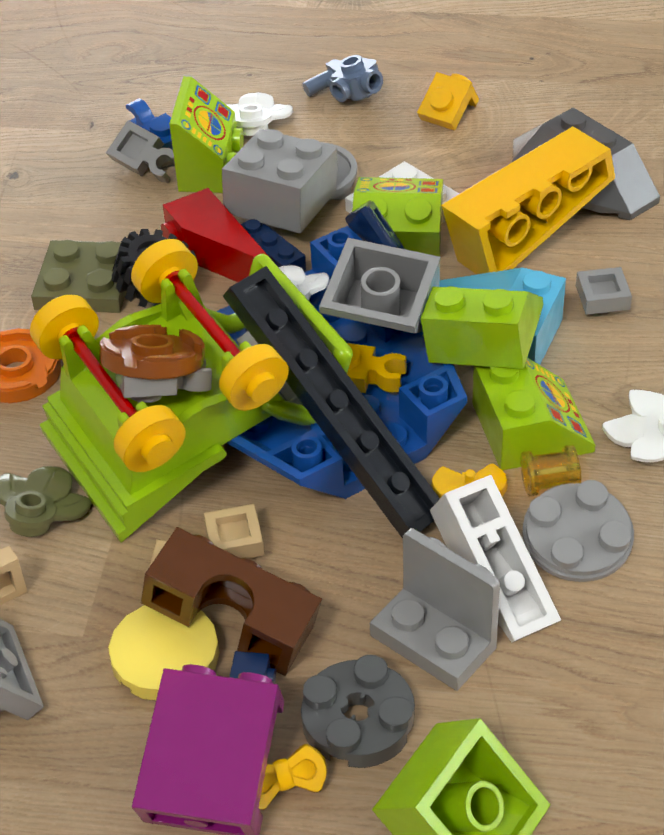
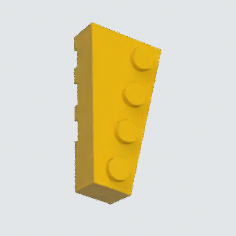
[441,126,615,275]

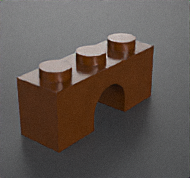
[141,527,322,676]

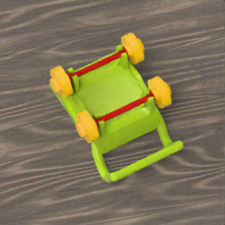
[30,239,353,543]

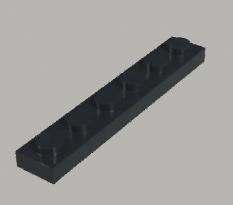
[223,266,440,539]

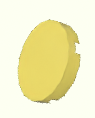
[108,605,220,700]

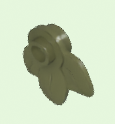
[0,466,92,537]

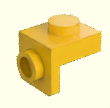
[417,72,479,131]

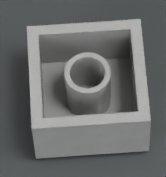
[222,129,337,233]

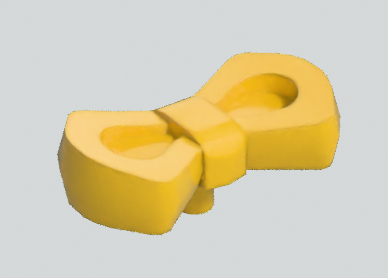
[431,463,508,498]
[258,744,327,810]

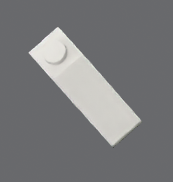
[430,475,561,643]

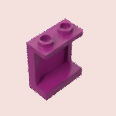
[132,664,284,835]

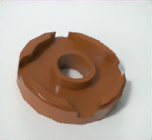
[100,324,205,379]

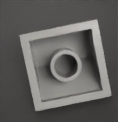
[319,238,441,334]

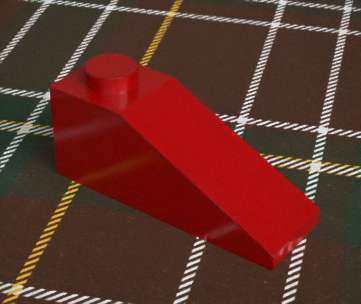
[161,188,268,282]

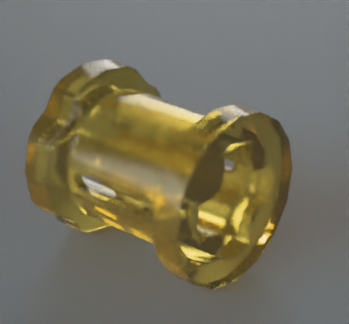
[520,445,581,497]

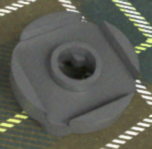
[301,655,415,768]

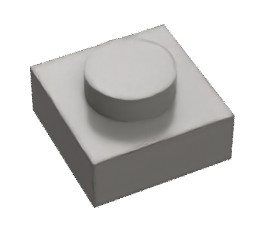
[576,267,632,315]

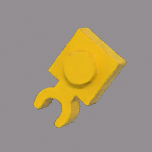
[329,343,407,393]

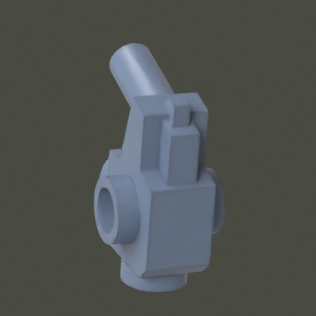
[302,55,383,102]

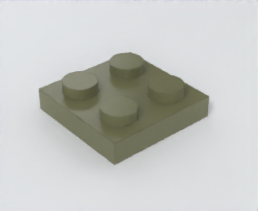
[31,240,127,313]

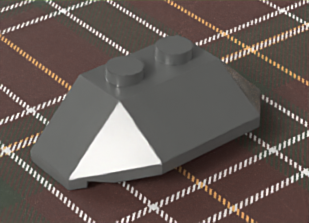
[512,108,660,220]

